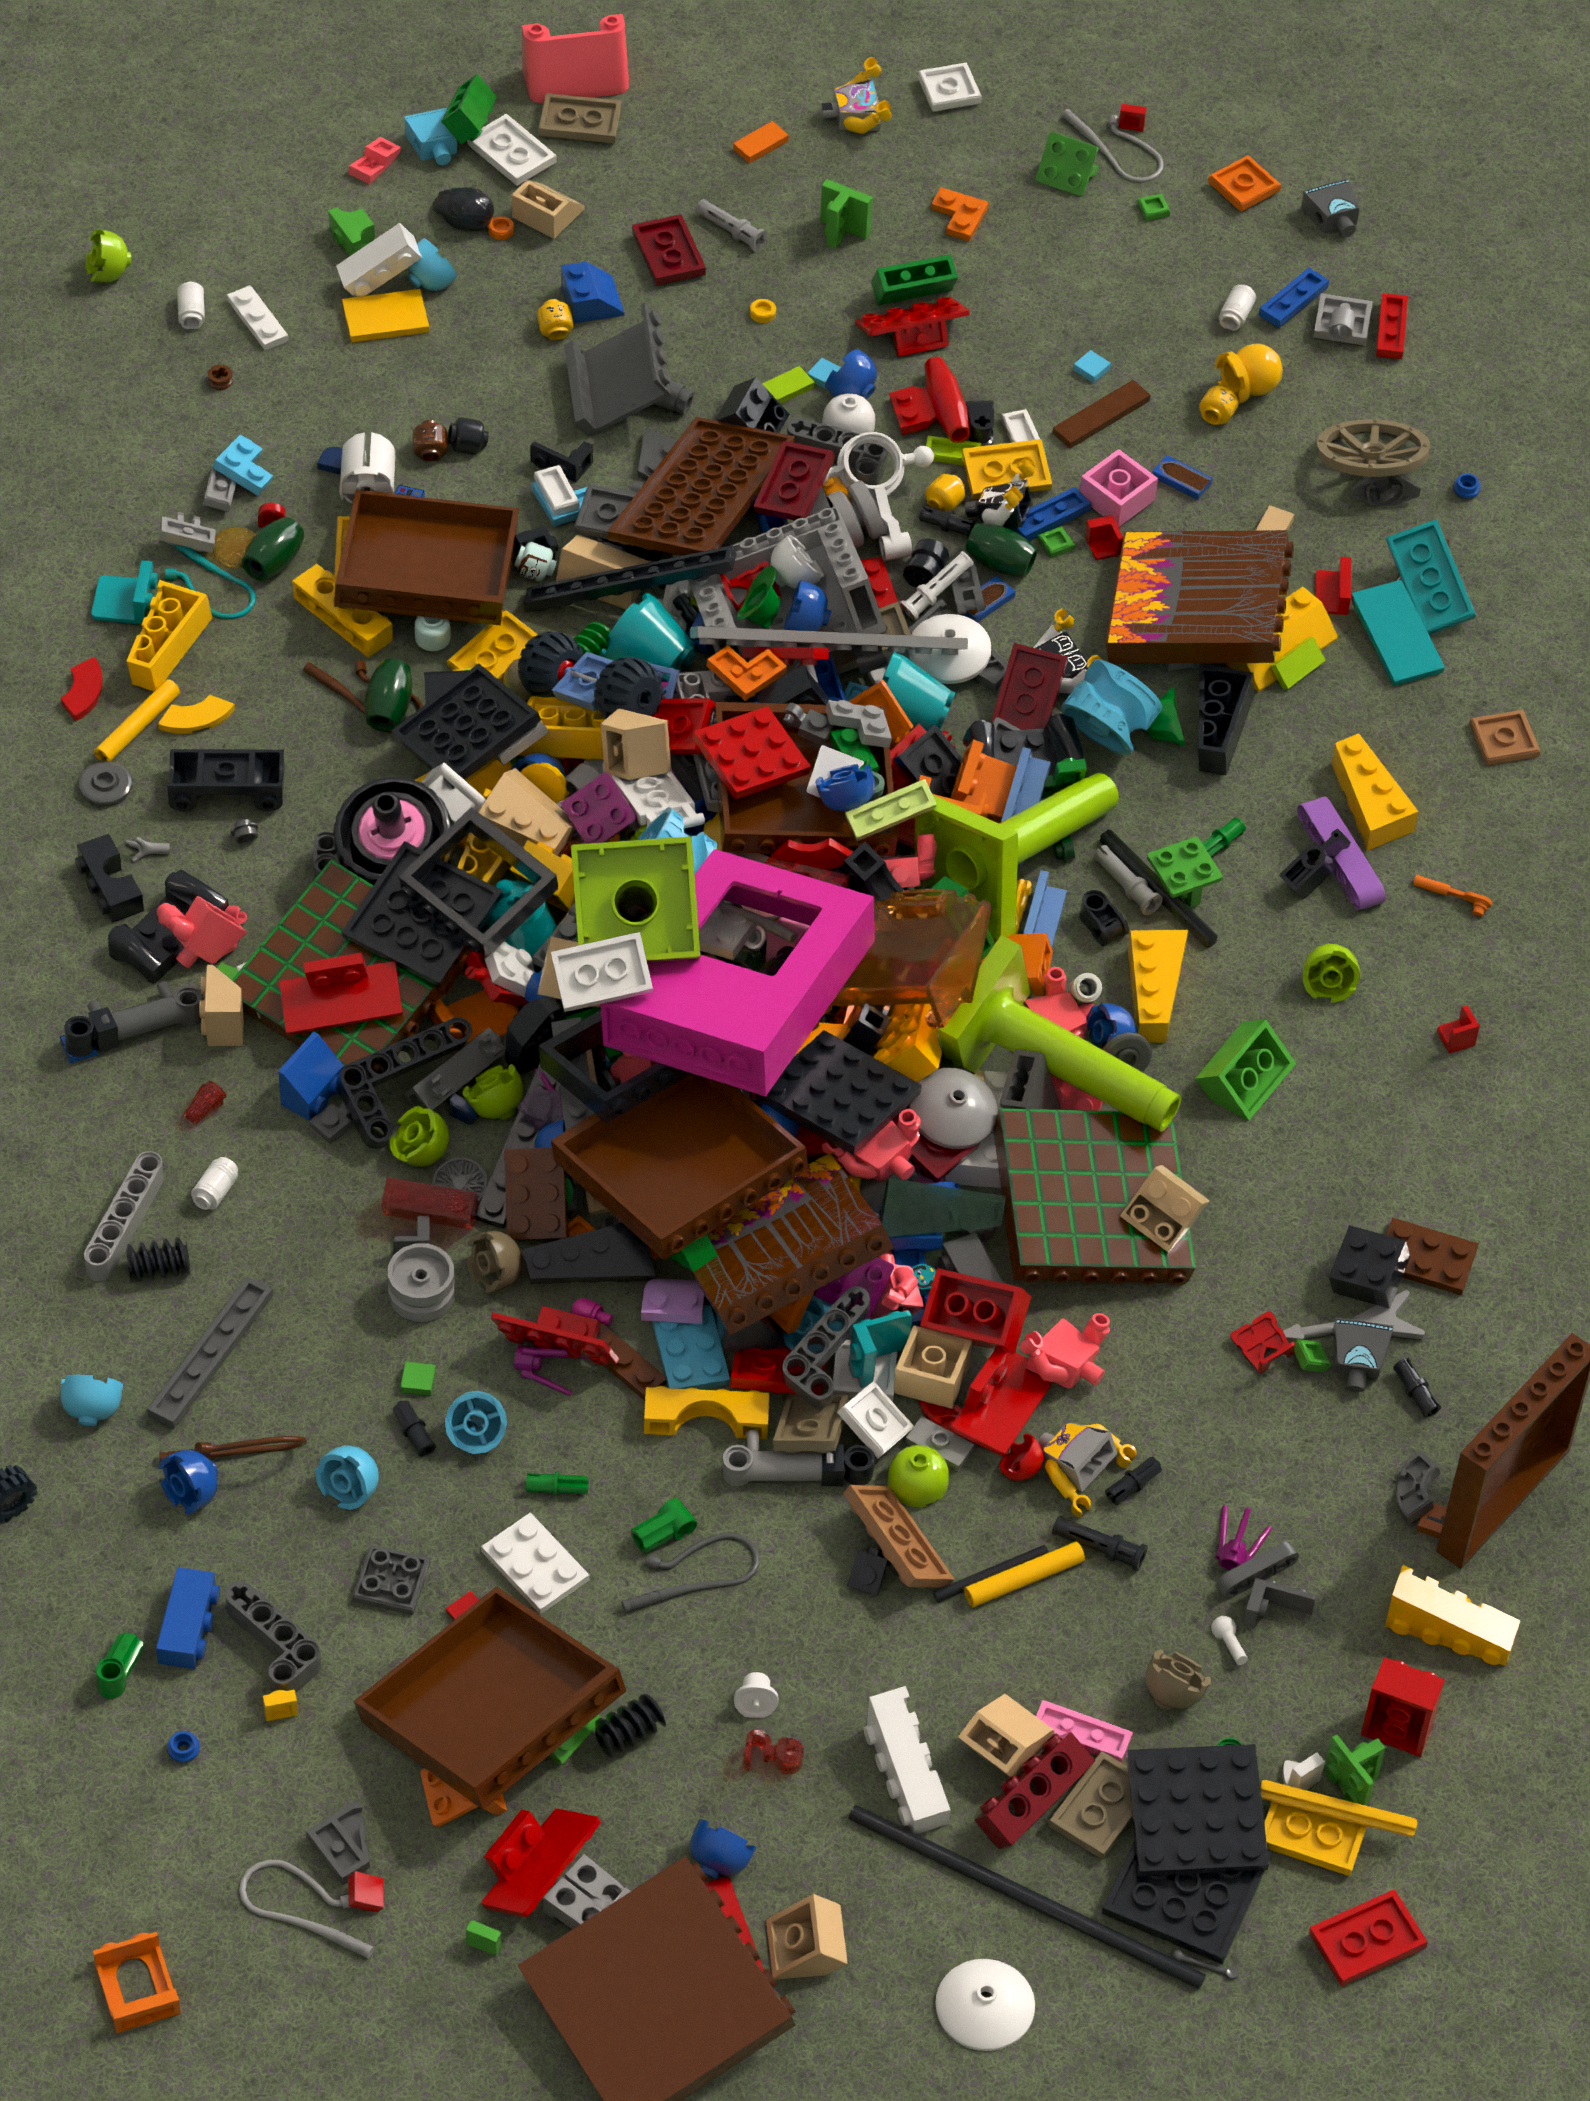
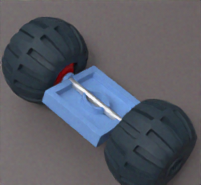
[518,632,663,719]

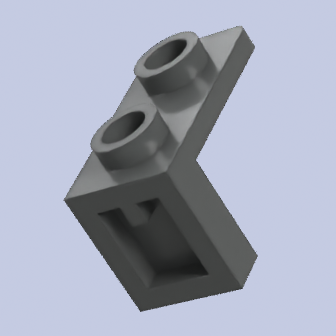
[1243,1578,1316,1627]

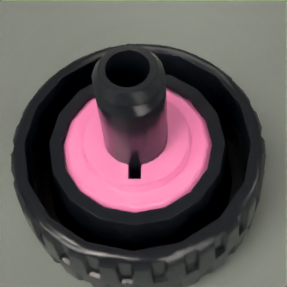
[333,777,455,886]

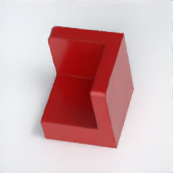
[1085,515,1123,560]
[1437,1005,1480,1054]

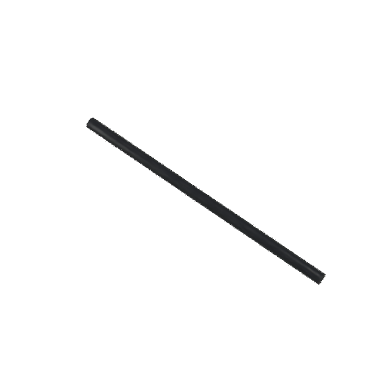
[848,1805,1206,1989]

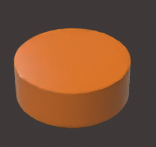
[488,216,514,240]

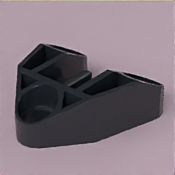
[505,997,567,1075]

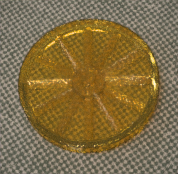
[213,527,256,569]

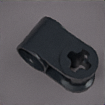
[966,400,994,446]
[1080,890,1129,946]

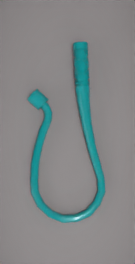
[165,544,256,619]

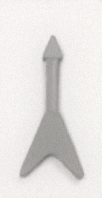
[1283,1290,1425,1342]

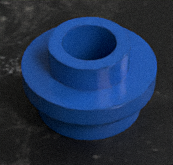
[1453,473,1481,499]
[167,1731,200,1763]

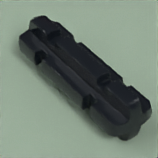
[673,593,705,629]

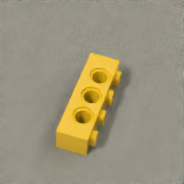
[292,564,393,658]

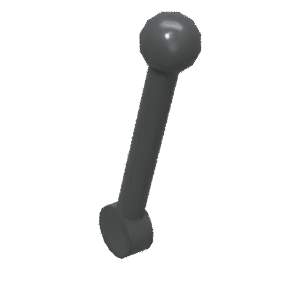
[1172,1950,1239,1980]

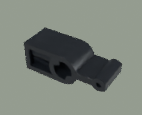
[1279,829,1351,899]

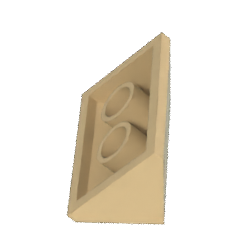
[556,534,650,610]

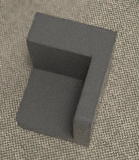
[393,1216,430,1254]

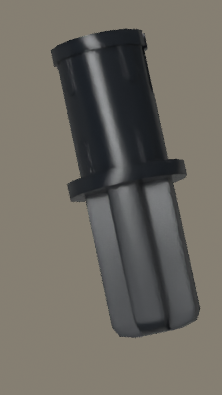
[393,1400,436,1457]
[1105,1456,1162,1506]

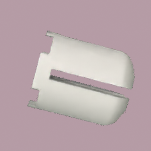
[339,432,395,504]

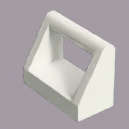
[421,762,486,824]

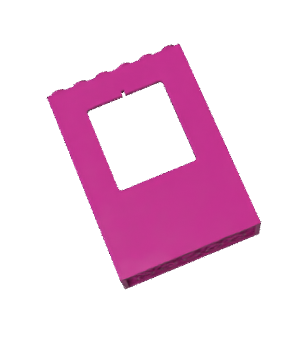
[601,849,875,1096]

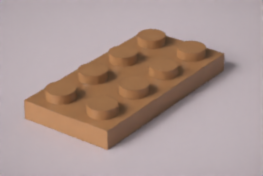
[843,1485,954,1588]

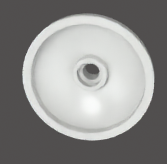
[908,614,991,684]
[936,1959,1035,2051]

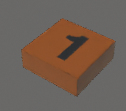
[1416,1503,1447,1538]

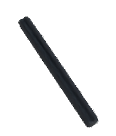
[1100,829,1218,948]

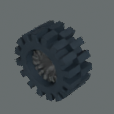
[0,1465,37,1524]

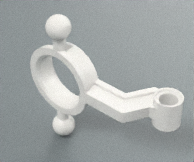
[823,432,934,561]

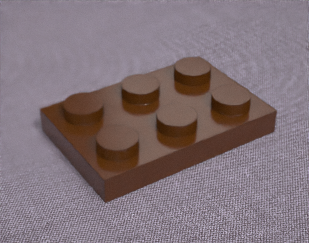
[504,1148,569,1240]
[1386,1217,1479,1296]

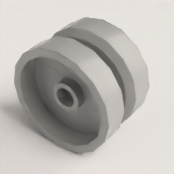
[826,480,886,548]
[388,1243,455,1322]

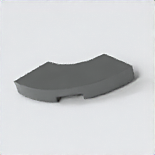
[1396,1450,1441,1525]

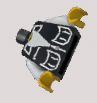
[965,456,1035,528]
[1034,608,1102,694]

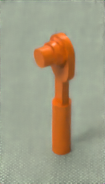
[1413,875,1493,917]

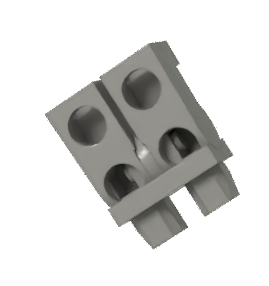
[543,1854,631,1929]

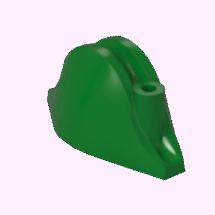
[1146,687,1185,746]

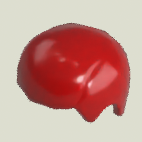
[999,1433,1044,1482]

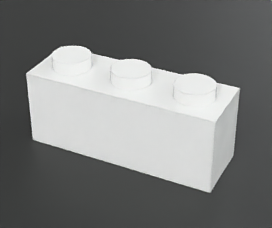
[336,223,422,297]

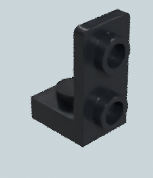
[530,441,593,482]

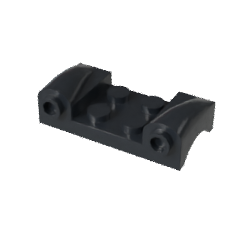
[962,713,1087,776]
[167,749,285,812]
[108,870,229,985]

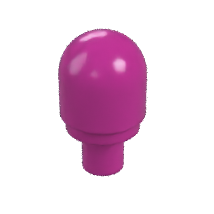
[571,1298,613,1326]

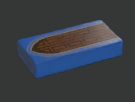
[1152,455,1212,500]
[964,576,1016,623]

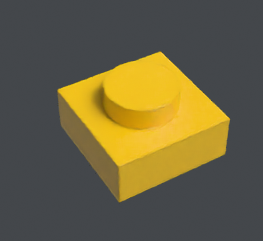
[263,1689,298,1722]

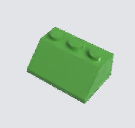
[1195,1019,1296,1121]

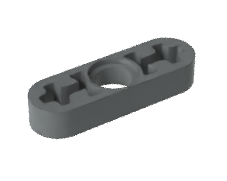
[1216,1542,1299,1600]

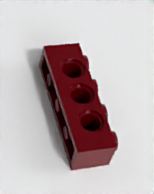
[974,1732,1095,1849]

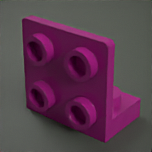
[560,772,637,844]
[813,1257,894,1319]

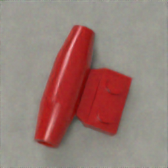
[889,357,970,443]

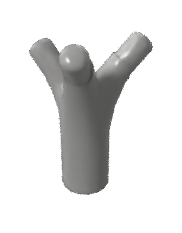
[126,837,170,863]

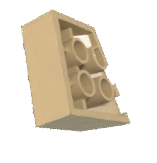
[479,768,577,857]

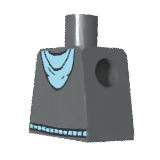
[1301,178,1360,237]
[1333,1317,1394,1392]

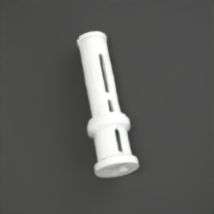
[899,551,973,621]

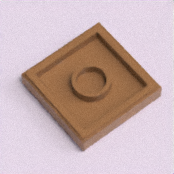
[1469,710,1541,766]

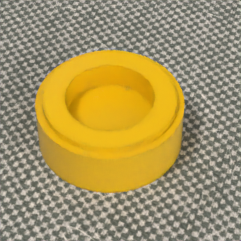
[750,299,776,323]

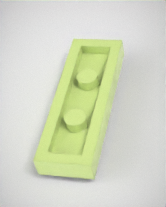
[845,779,937,841]

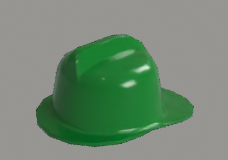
[737,566,781,629]

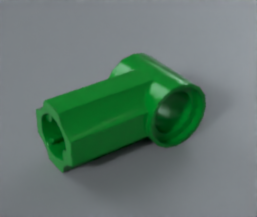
[631,1498,698,1554]
[96,1632,144,1699]

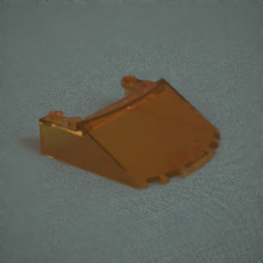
[812,889,992,1031]

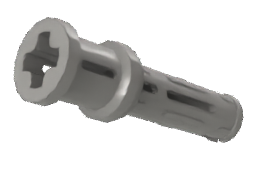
[696,199,768,252]
[1093,845,1163,915]

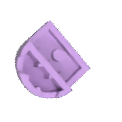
[641,1278,705,1324]

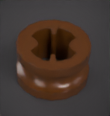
[208,365,233,390]

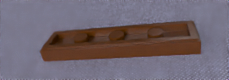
[1053,380,1151,449]

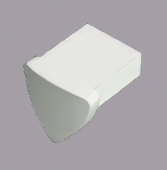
[1282,1753,1325,1790]

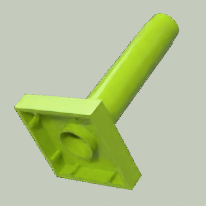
[914,773,1119,940]
[571,836,701,962]
[937,935,1182,1132]

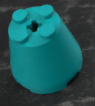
[599,593,697,682]
[882,652,955,732]
[473,880,557,973]

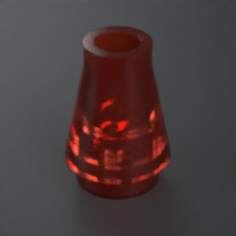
[183,1081,227,1125]

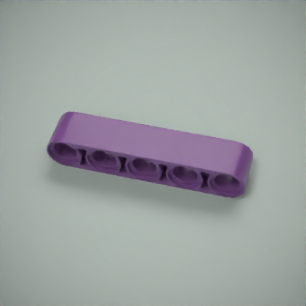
[1297,796,1386,911]

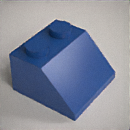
[561,261,624,324]
[278,1032,344,1121]

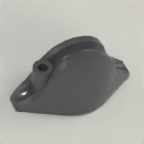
[1351,474,1421,507]

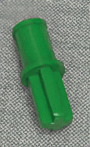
[1202,817,1246,857]
[526,1471,589,1496]

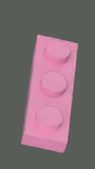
[1036,1700,1133,1763]

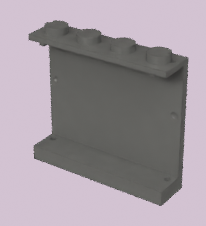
[564,302,671,436]

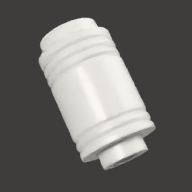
[177,282,205,329]
[1219,285,1256,331]
[1069,973,1102,1005]
[191,1157,238,1210]

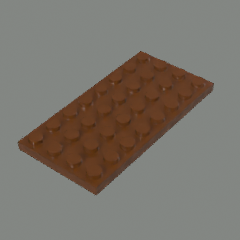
[608,417,795,556]

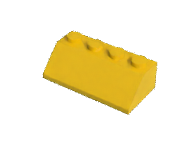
[1225,587,1338,692]
[518,696,606,760]

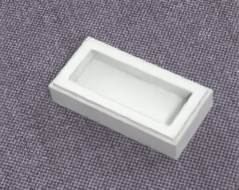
[1001,409,1040,443]
[534,465,580,516]

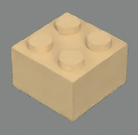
[894,1325,972,1409]

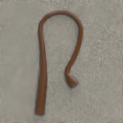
[304,660,423,733]
[159,1436,307,1461]

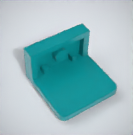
[91,560,158,624]
[848,1311,912,1388]

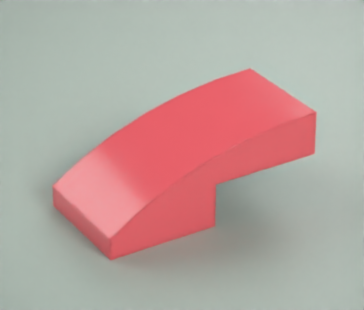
[348,137,401,184]

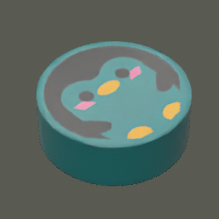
[912,1264,936,1295]

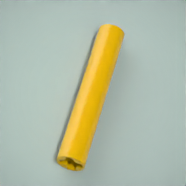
[94,679,180,762]
[964,1542,1085,1608]

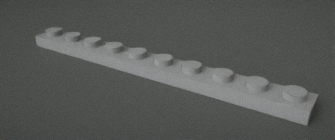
[690,626,968,655]

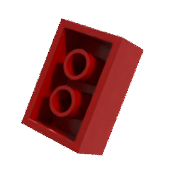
[920,1268,1031,1355]
[1361,1657,1445,1757]

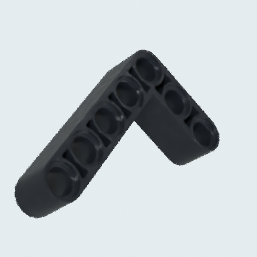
[336,1017,472,1149]

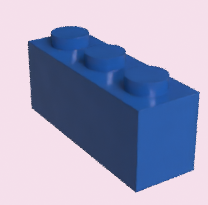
[156,1567,220,1669]

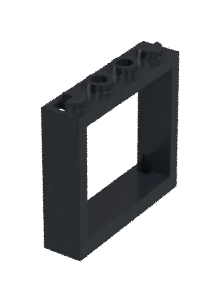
[398,807,558,959]
[539,1010,692,1123]

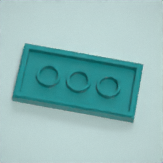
[1386,519,1476,635]
[1351,580,1445,686]

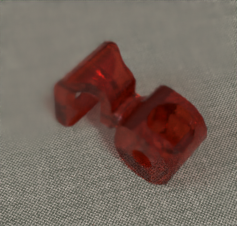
[743,1729,804,1775]

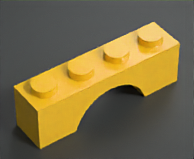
[644,1386,769,1440]

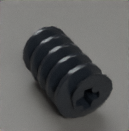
[126,1237,191,1281]
[595,1693,666,1759]

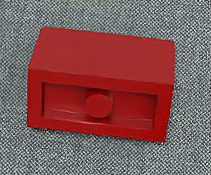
[1315,557,1351,615]

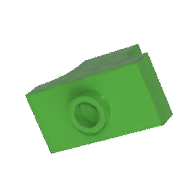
[328,207,375,256]

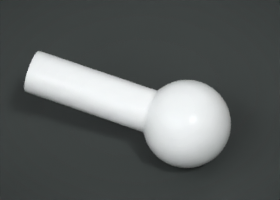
[1211,1616,1248,1665]

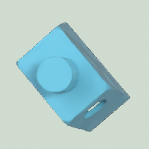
[404,108,457,165]

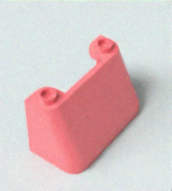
[522,14,629,103]

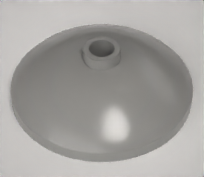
[909,1068,998,1149]

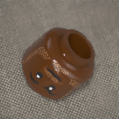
[412,420,448,462]

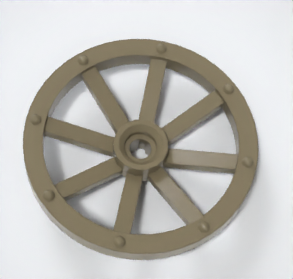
[1317,419,1430,477]

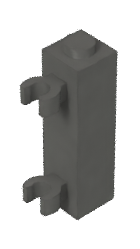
[403,1027,506,1110]

